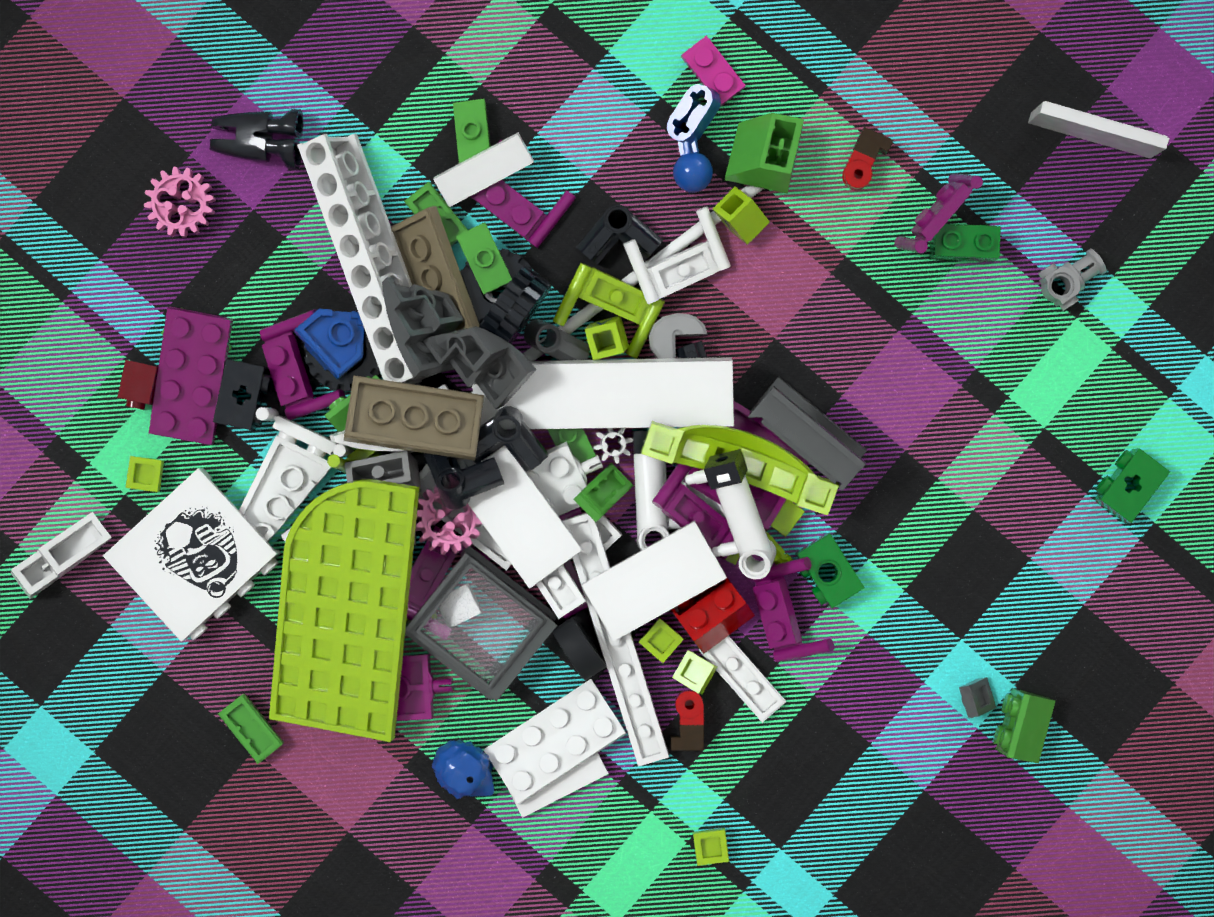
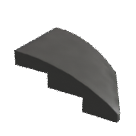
[382,277,464,378]
[423,326,537,409]

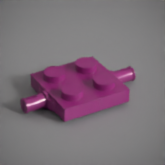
[396,654,454,721]

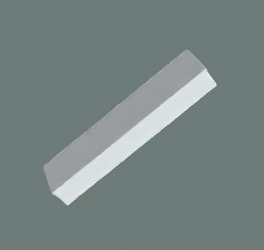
[297,134,435,384]
[472,357,734,430]

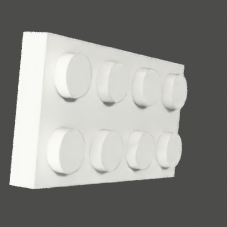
[484,679,627,805]

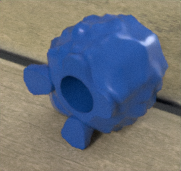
[432,739,494,799]

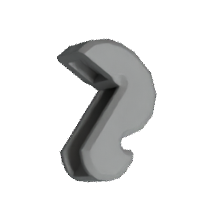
[649,313,707,359]

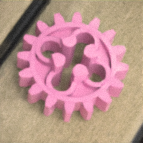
[144,167,216,238]
[415,486,482,555]

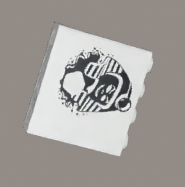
[103,468,281,642]

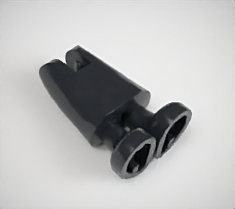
[209,109,304,170]

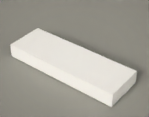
[433,132,534,207]
[699,636,786,723]
[509,753,608,818]

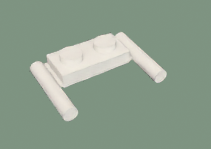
[623,206,731,304]
[256,407,354,458]

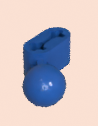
[667,84,721,193]

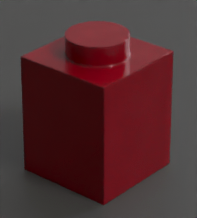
[117,360,158,410]

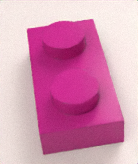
[681,35,746,107]

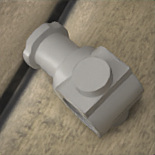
[1038,248,1107,311]

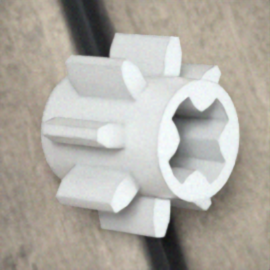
[593,428,633,464]

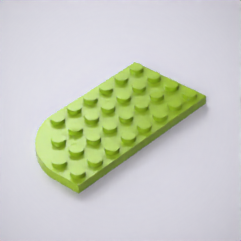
[269,479,420,742]

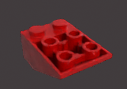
[671,578,755,654]

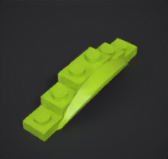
[641,421,839,516]

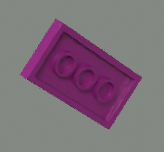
[149,307,233,445]

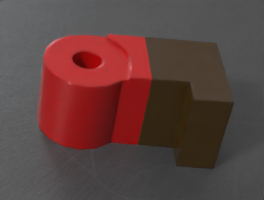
[842,127,894,191]
[670,689,704,751]

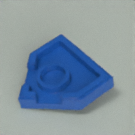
[294,309,364,380]

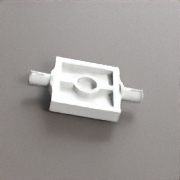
[527,441,603,516]

